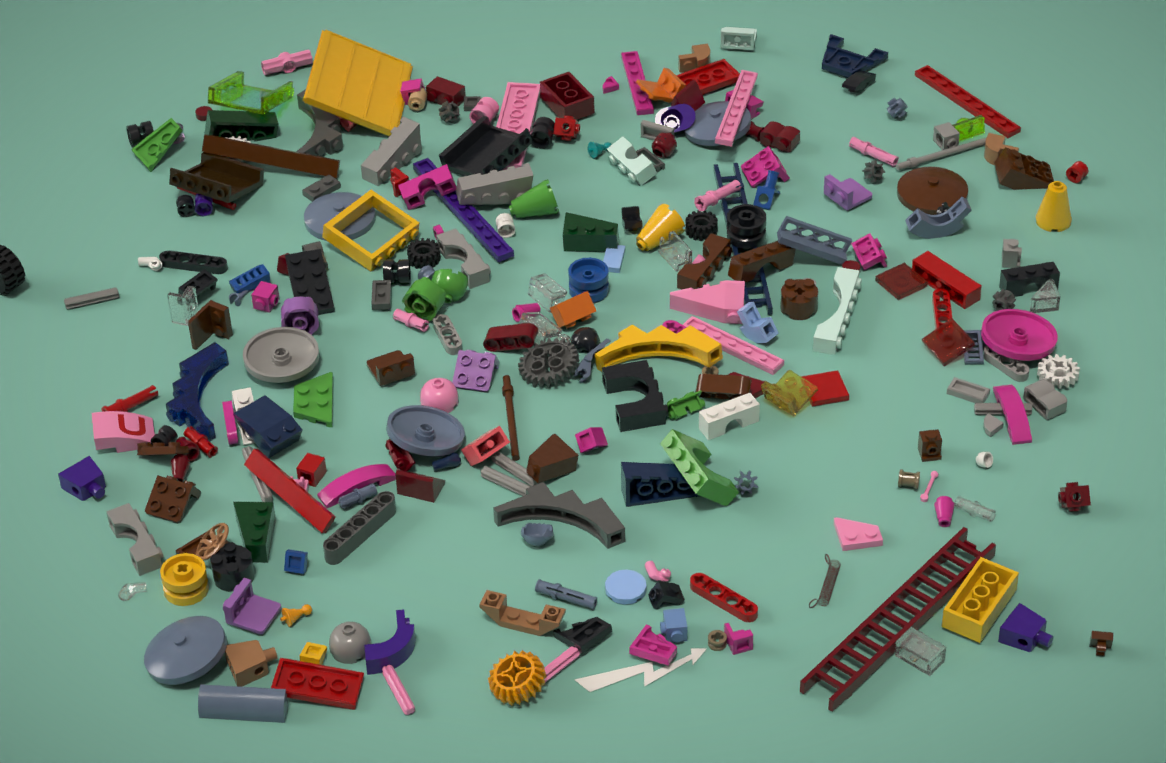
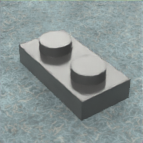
[302,175,341,202]
[371,280,391,310]

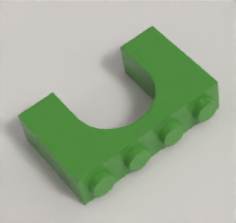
[660,429,739,507]

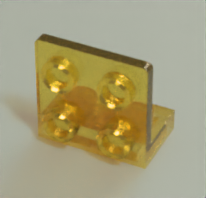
[761,370,818,416]

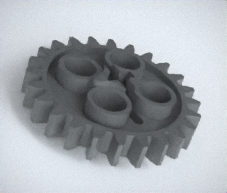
[518,338,580,387]

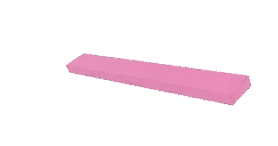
[715,70,758,147]

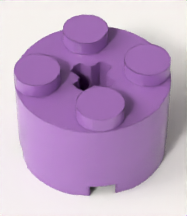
[281,296,319,335]

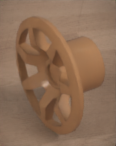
[196,523,229,561]

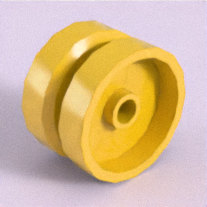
[160,553,209,606]

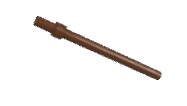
[502,375,520,461]

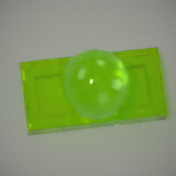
[952,115,985,141]

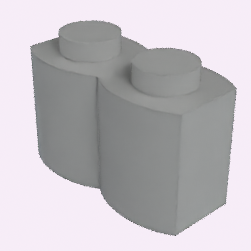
[1023,379,1068,420]

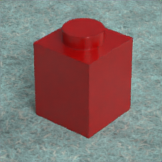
[296,453,327,487]

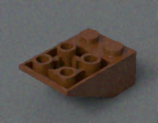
[994,147,1054,190]

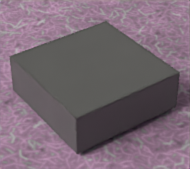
[464,96,481,111]

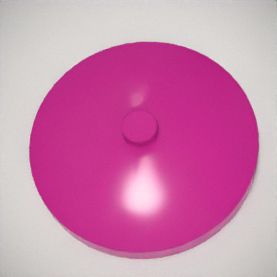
[981,309,1058,361]

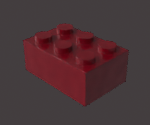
[540,72,595,120]

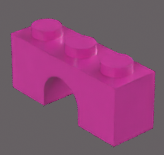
[398,164,457,210]

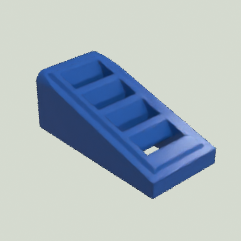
[229,264,270,293]

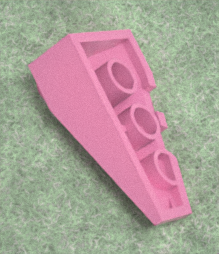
[670,280,745,324]

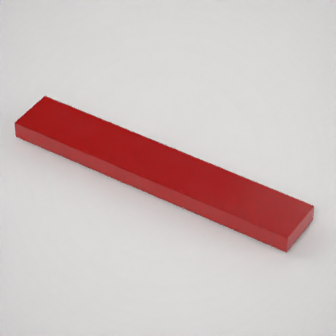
[244,448,336,533]

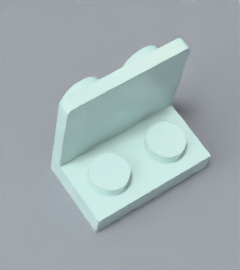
[721,27,757,51]

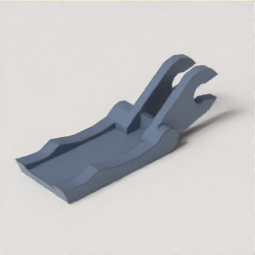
[573,338,611,383]

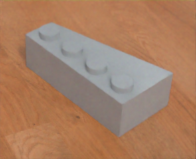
[361,117,422,186]
[456,163,534,205]

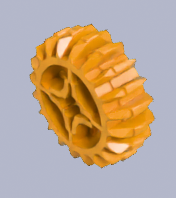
[488,650,547,706]

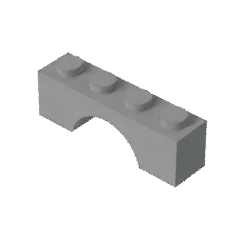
[436,228,491,289]
[107,503,163,576]

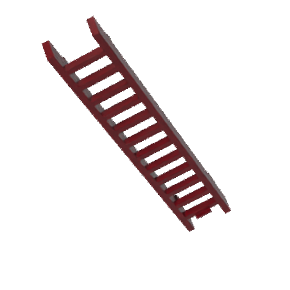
[800,527,996,712]

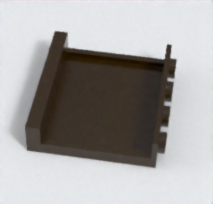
[169,152,264,203]

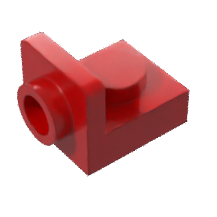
[390,167,409,197]

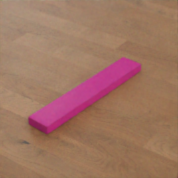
[621,51,654,115]

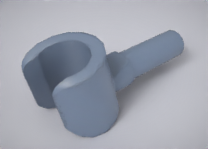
[229,290,249,306]

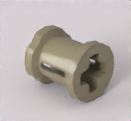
[898,469,920,489]

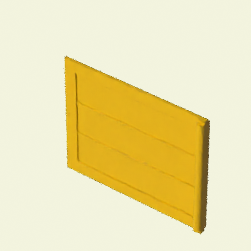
[302,29,413,137]

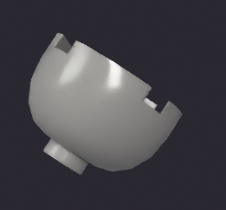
[329,622,372,664]

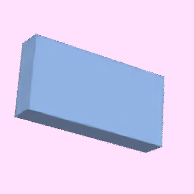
[603,245,625,273]

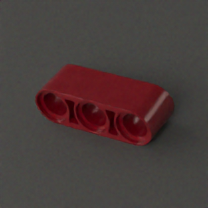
[483,323,538,352]

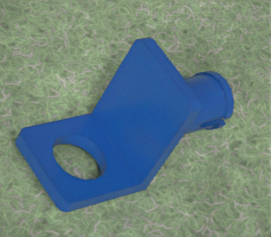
[753,170,781,209]

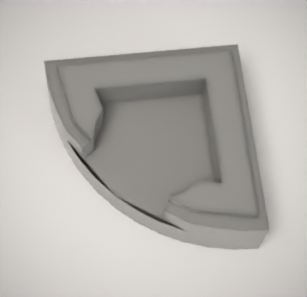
[984,413,1003,437]

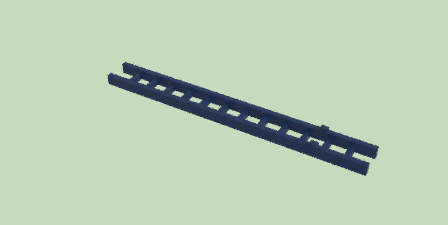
[714,163,773,315]

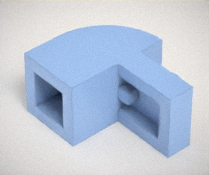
[737,302,779,343]

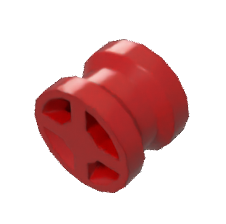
[1066,161,1089,183]

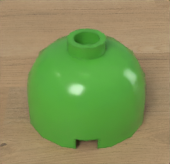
[432,269,468,303]

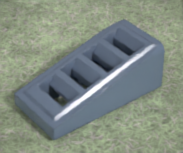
[961,330,984,365]

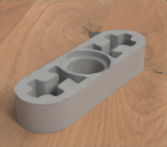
[433,314,462,355]
[983,346,1030,382]

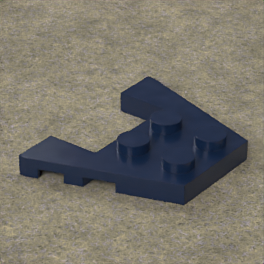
[822,34,889,78]

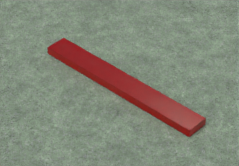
[915,65,1021,138]

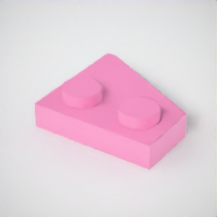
[834,517,883,551]

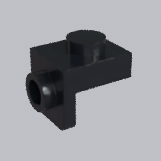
[621,206,643,231]
[648,580,685,609]

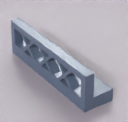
[777,216,852,265]

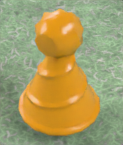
[280,604,313,627]

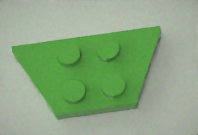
[293,372,333,427]

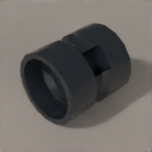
[530,117,555,149]
[126,121,154,148]
[383,259,411,283]

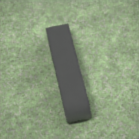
[323,491,396,565]

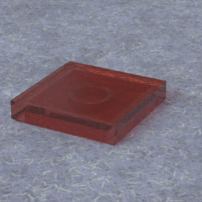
[875,262,928,300]
[922,318,975,367]

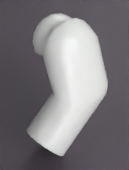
[138,257,162,271]

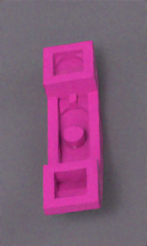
[993,384,1032,445]
[317,464,396,509]

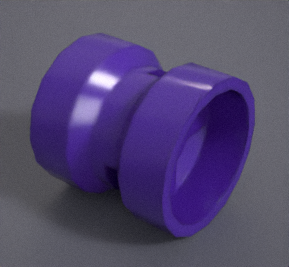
[195,194,213,216]

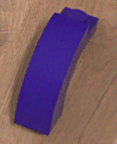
[364,609,416,675]

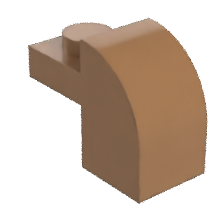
[678,43,711,73]
[984,133,1019,165]

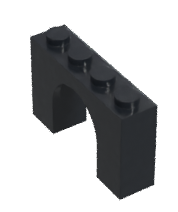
[602,360,668,432]

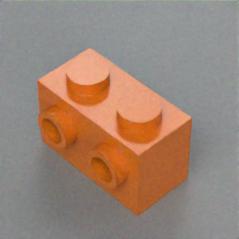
[550,291,596,329]

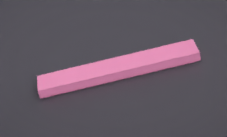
[683,316,784,375]

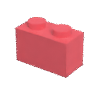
[461,426,510,466]

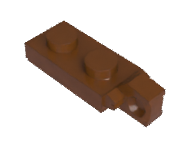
[137,442,189,455]

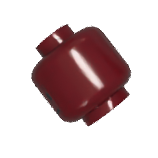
[652,132,677,158]

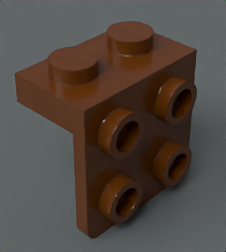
[366,350,415,386]
[145,475,201,523]

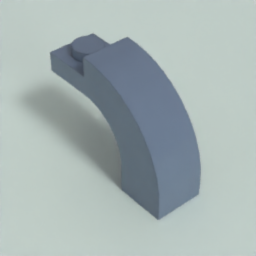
[905,197,972,239]

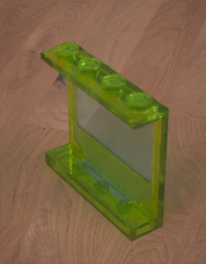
[208,71,294,114]

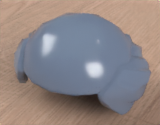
[521,523,554,546]

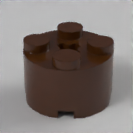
[780,279,818,320]

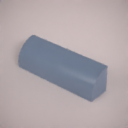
[198,684,288,723]

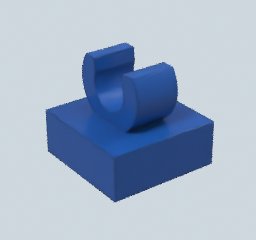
[284,549,308,574]

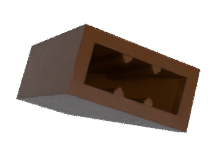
[526,434,579,483]

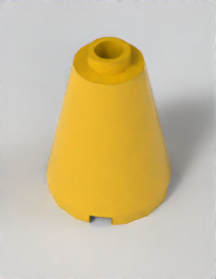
[1036,181,1072,232]
[636,204,685,251]

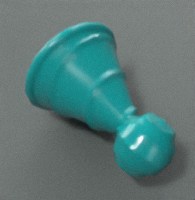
[588,141,612,158]

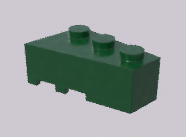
[233,502,276,563]

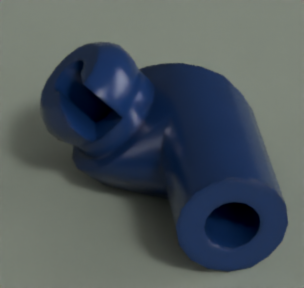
[432,453,461,471]

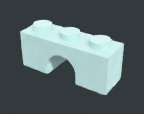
[607,137,657,186]

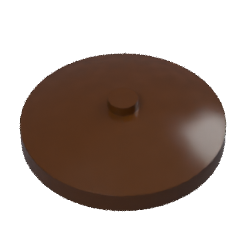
[897,167,968,215]

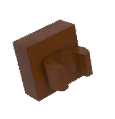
[1089,631,1114,656]

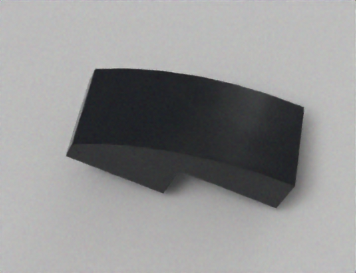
[842,70,876,93]

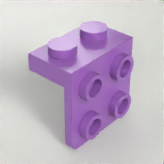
[824,174,872,210]
[452,350,500,392]
[223,578,281,634]

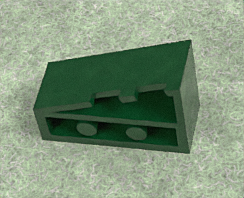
[563,212,619,252]

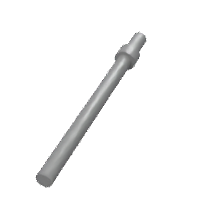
[896,137,987,170]

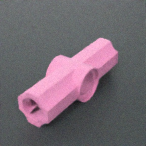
[261,49,313,76]

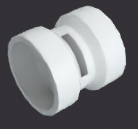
[495,213,515,238]

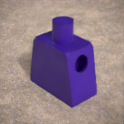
[58,456,106,501]
[998,603,1054,652]

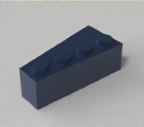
[621,462,700,507]

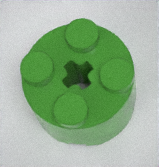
[402,277,446,321]

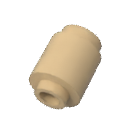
[408,87,427,111]

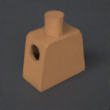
[225,640,278,687]

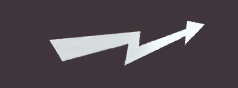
[575,648,706,692]

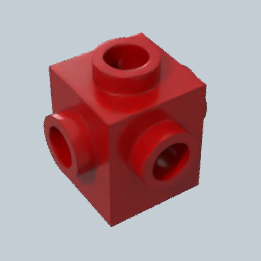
[554,115,581,141]

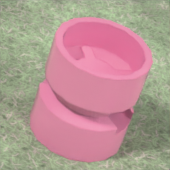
[469,97,499,124]

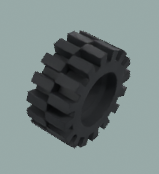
[685,210,718,241]
[407,238,440,269]

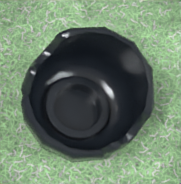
[570,327,601,353]

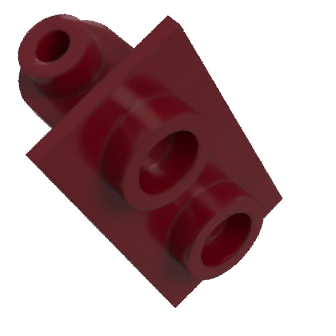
[385,439,415,471]

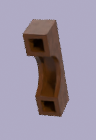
[677,233,732,290]
[728,241,796,282]

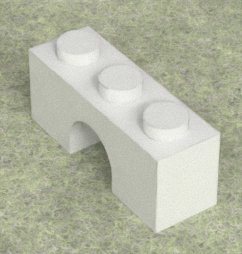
[699,393,760,440]

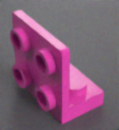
[741,146,790,188]

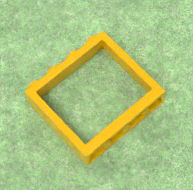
[322,189,420,271]

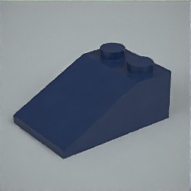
[233,395,302,458]

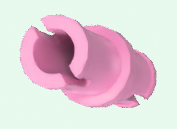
[393,309,429,332]

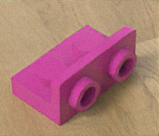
[851,233,887,270]

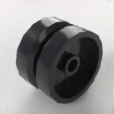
[727,204,766,249]

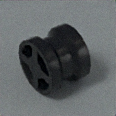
[176,195,195,217]

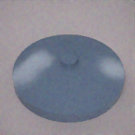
[684,101,751,146]
[304,192,375,241]
[386,405,465,456]
[144,616,227,685]

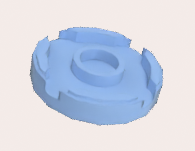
[605,569,647,605]

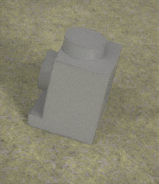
[1002,239,1022,268]

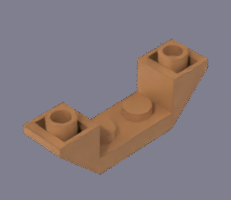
[479,590,566,636]

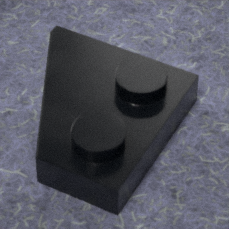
[553,617,612,653]

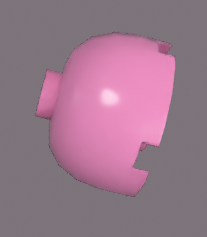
[420,378,458,413]

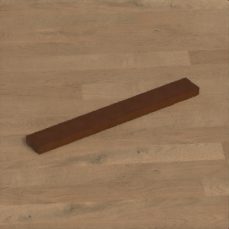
[202,134,340,178]

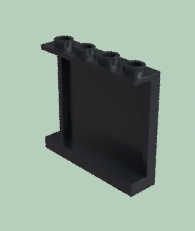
[439,116,533,176]

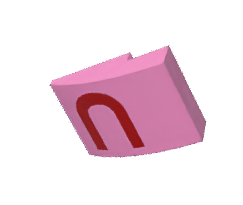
[92,411,155,453]

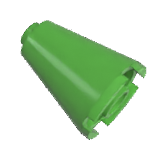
[509,179,560,218]

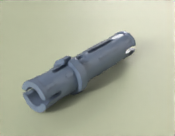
[535,579,598,610]

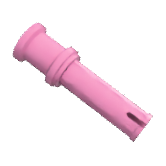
[694,180,741,211]

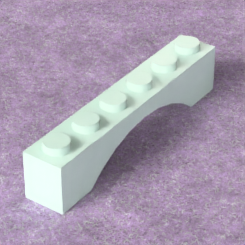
[813,267,862,355]

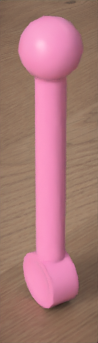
[920,471,939,502]

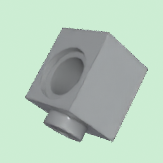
[933,122,960,150]

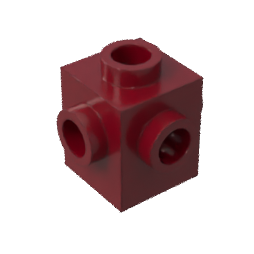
[1058,482,1091,511]

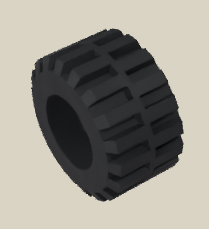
[0,245,25,295]

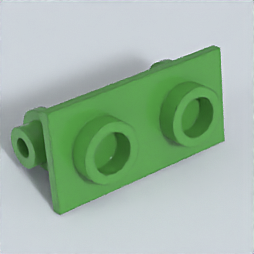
[667,390,705,420]

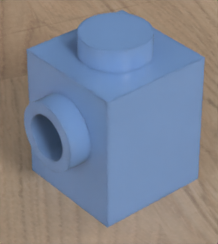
[660,608,687,642]

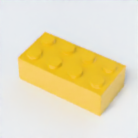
[942,557,1019,643]

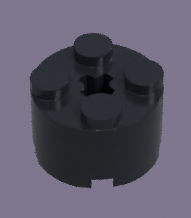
[210,542,254,592]

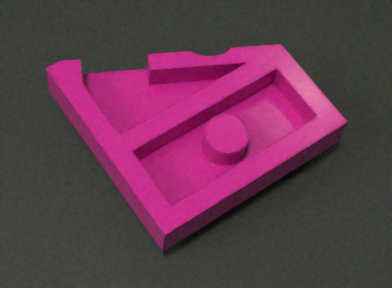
[629,624,677,665]

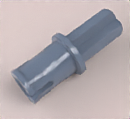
[338,483,377,508]

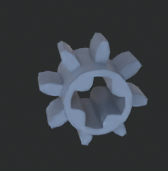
[887,98,908,118]
[734,470,758,495]

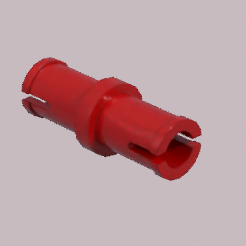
[183,426,218,458]

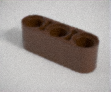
[695,374,752,400]

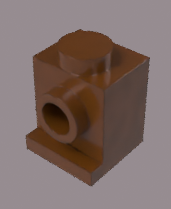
[918,429,942,462]

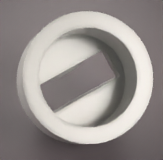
[975,452,993,468]

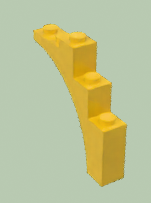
[595,325,723,372]

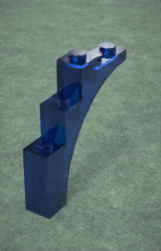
[166,342,229,442]

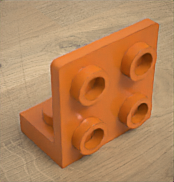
[636,68,686,103]

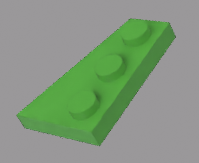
[131,118,183,172]

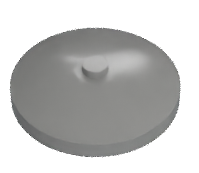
[243,327,319,383]

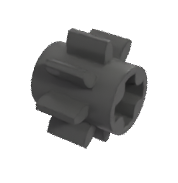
[438,101,460,123]
[862,160,885,183]
[992,289,1016,311]

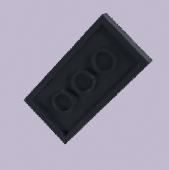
[285,249,335,315]

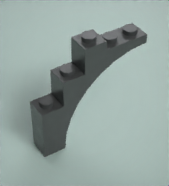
[296,89,343,156]
[493,482,625,549]

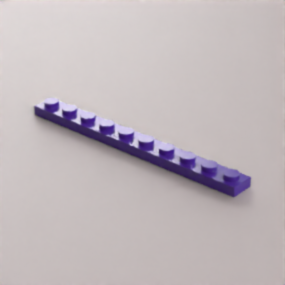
[413,158,514,262]

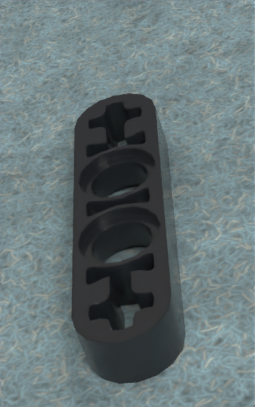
[159,251,228,274]

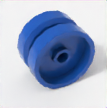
[568,257,609,303]

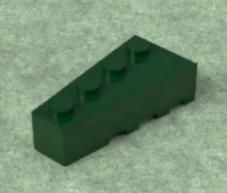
[204,110,279,142]

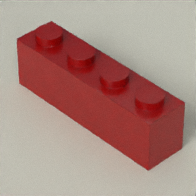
[911,251,982,309]

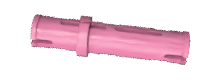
[849,137,899,167]

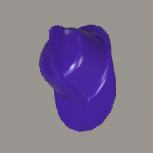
[655,104,696,133]

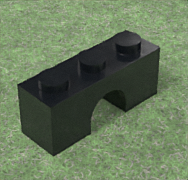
[999,261,1060,297]

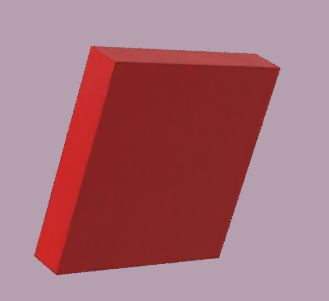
[801,370,849,407]

